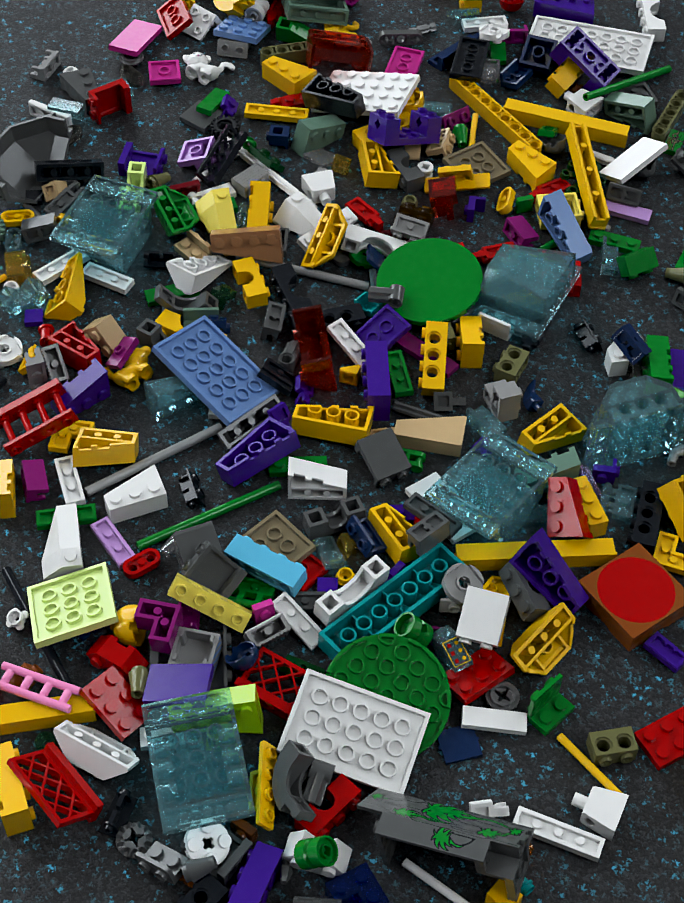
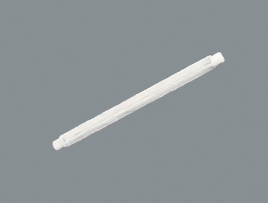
[222,137,317,208]

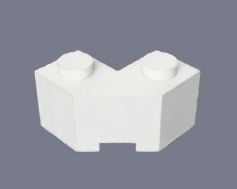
[604,332,638,377]
[282,830,353,878]

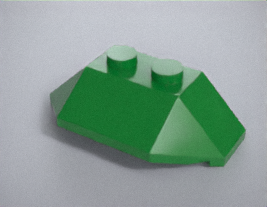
[149,185,199,237]

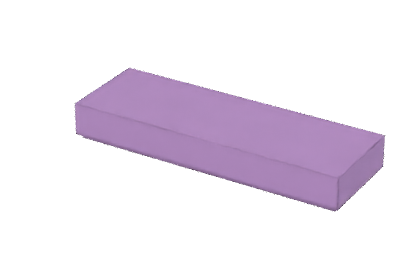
[605,198,653,225]
[90,516,135,570]

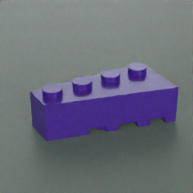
[533,0,594,24]
[361,341,391,421]
[228,841,283,903]

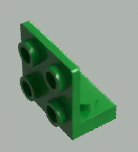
[527,673,575,737]

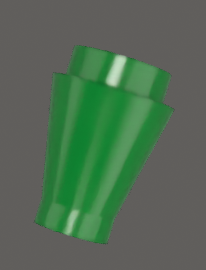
[452,123,468,148]

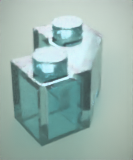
[0,277,50,317]

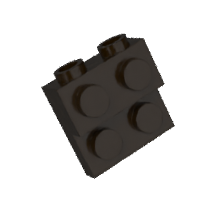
[393,202,436,226]

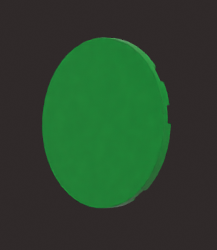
[376,238,483,326]
[325,633,451,756]

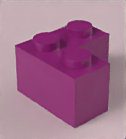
[134,598,184,654]

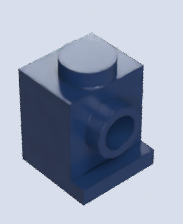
[266,125,290,149]

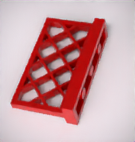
[234,646,306,721]
[6,742,104,829]

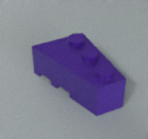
[50,358,111,415]

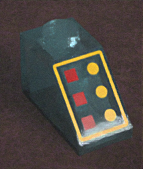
[432,625,473,673]

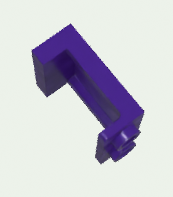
[117,142,168,177]

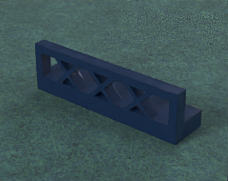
[428,32,479,71]

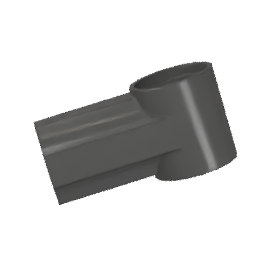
[368,284,405,308]
[278,340,303,373]
[303,759,336,807]

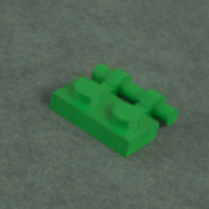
[228,577,277,609]

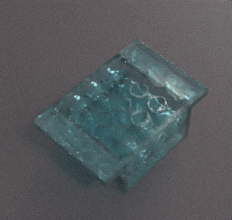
[50,174,158,275]
[471,243,582,342]
[581,375,684,476]
[423,429,558,542]
[141,687,256,835]

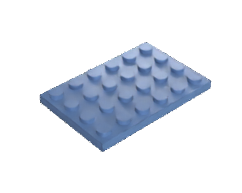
[151,315,280,426]

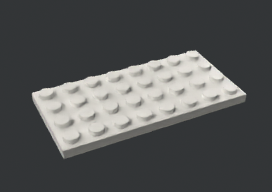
[522,15,655,76]

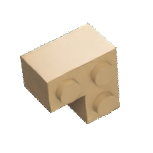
[83,314,126,359]

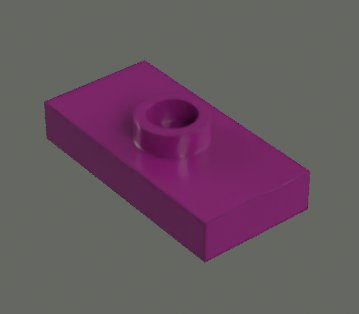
[105,336,140,370]

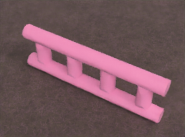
[0,661,82,714]

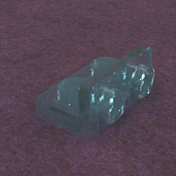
[466,405,507,442]

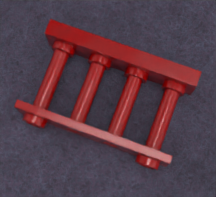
[0,377,79,457]

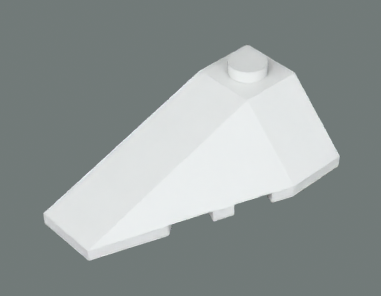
[41,503,84,581]

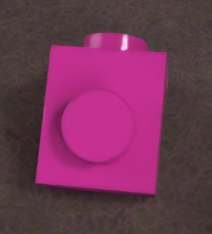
[251,599,275,626]

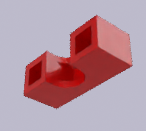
[295,774,362,837]

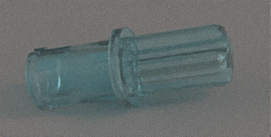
[236,202,249,228]

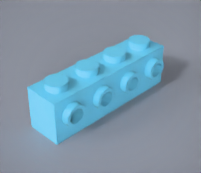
[224,533,307,597]

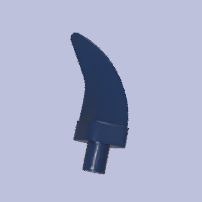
[523,379,544,414]

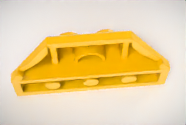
[300,203,348,268]
[510,602,576,676]

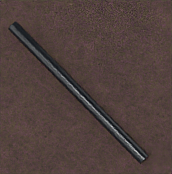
[1,566,73,684]

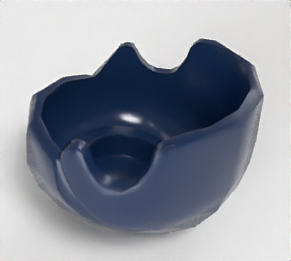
[225,641,259,671]

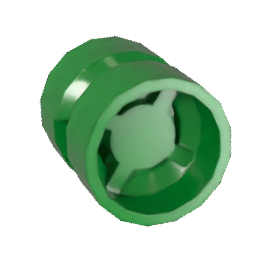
[394,612,434,647]
[294,835,338,870]

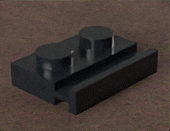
[257,357,297,397]

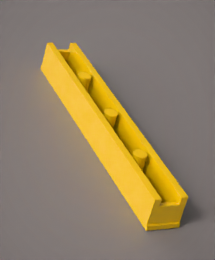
[503,98,630,148]
[565,122,610,230]
[454,538,617,571]
[0,694,97,735]

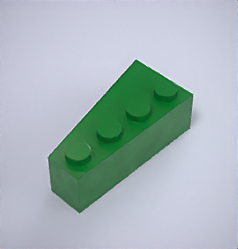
[641,335,674,403]

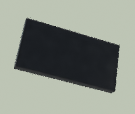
[449,36,490,83]

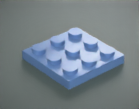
[213,15,271,45]

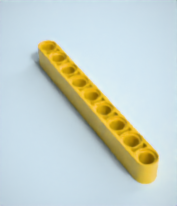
[449,78,543,153]

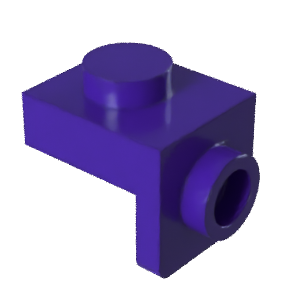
[464,196,486,222]
[590,458,620,485]

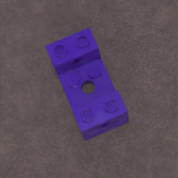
[549,25,621,91]
[367,107,442,146]

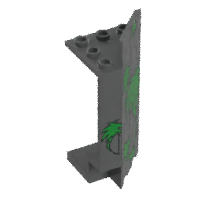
[356,788,535,902]

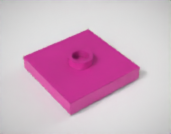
[148,60,181,86]

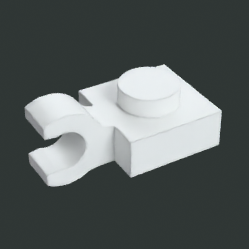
[469,799,509,818]

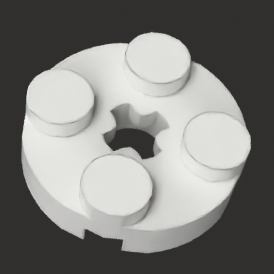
[479,23,510,44]
[0,335,23,369]
[184,819,232,865]

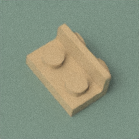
[425,128,456,157]
[174,229,212,260]

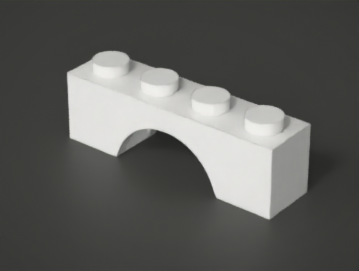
[636,0,666,42]
[340,223,409,257]
[313,555,390,627]

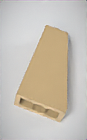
[391,416,467,457]

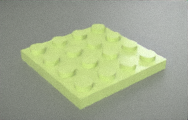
[27,562,119,649]

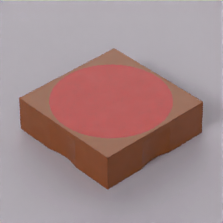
[578,543,684,652]

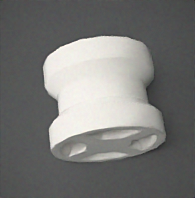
[417,161,434,178]

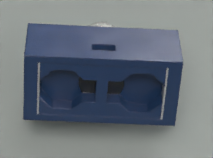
[611,323,652,365]

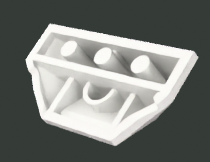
[53,720,140,780]

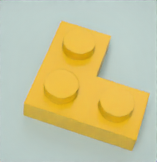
[48,420,95,454]
[653,531,684,576]

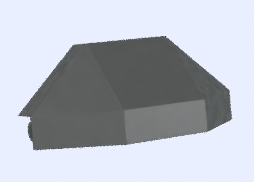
[0,112,73,204]

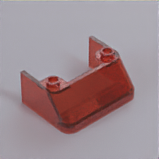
[306,29,374,72]
[292,304,338,393]

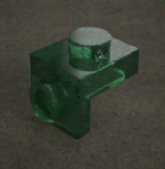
[210,284,237,310]

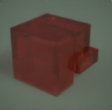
[428,175,458,220]

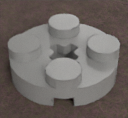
[441,563,484,606]

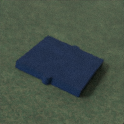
[366,243,386,271]
[437,726,483,765]

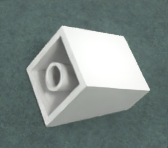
[455,585,510,650]

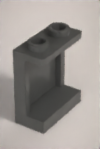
[354,427,412,487]
[181,540,248,598]
[181,812,253,887]

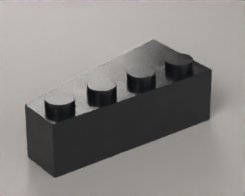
[301,72,366,119]

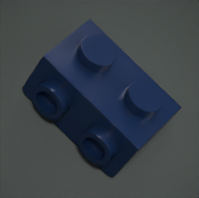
[499,58,533,90]
[345,515,387,558]

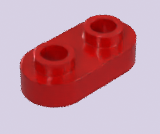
[123,548,161,579]

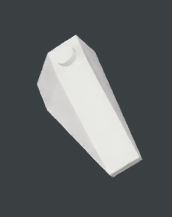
[273,191,322,237]
[166,255,232,295]

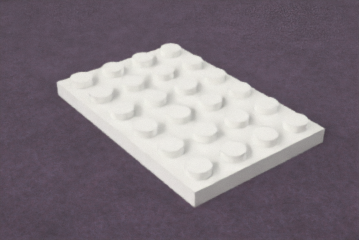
[310,70,420,118]
[276,668,431,794]

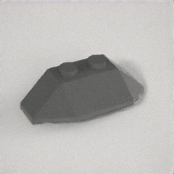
[216,394,280,451]

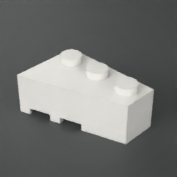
[288,456,347,500]
[104,464,168,524]

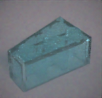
[144,376,202,421]

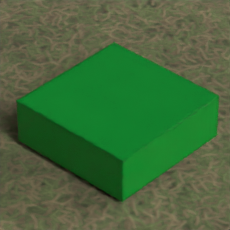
[515,195,534,214]

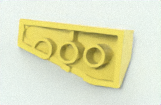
[195,187,237,257]

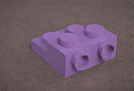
[177,136,220,170]

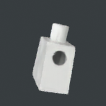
[563,89,604,117]
[301,169,335,206]
[571,786,629,841]

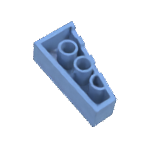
[537,189,593,268]

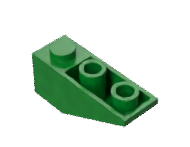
[276,16,324,43]

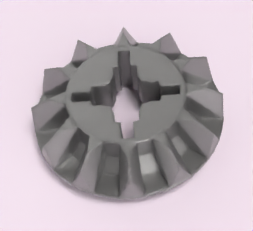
[119,52,144,67]
[485,681,520,711]
[116,821,153,858]

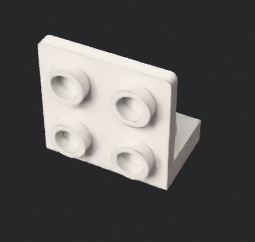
[182,3,222,41]

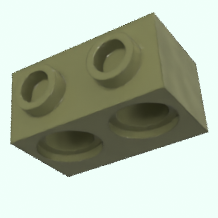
[492,344,530,383]
[586,726,639,767]

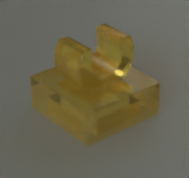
[331,154,352,175]
[334,533,358,561]

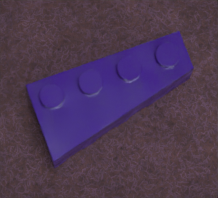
[215,416,301,487]
[509,528,589,614]

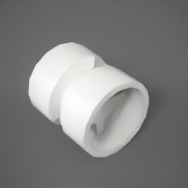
[245,0,270,22]

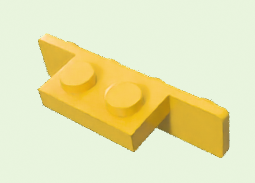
[424,164,491,194]
[248,740,277,831]

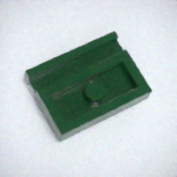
[248,146,285,173]

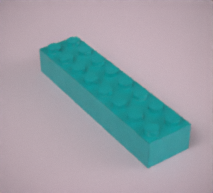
[318,542,466,660]

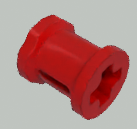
[38,323,54,347]

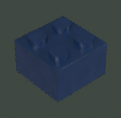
[519,34,558,76]

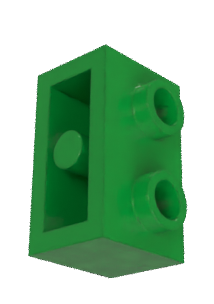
[616,246,659,279]

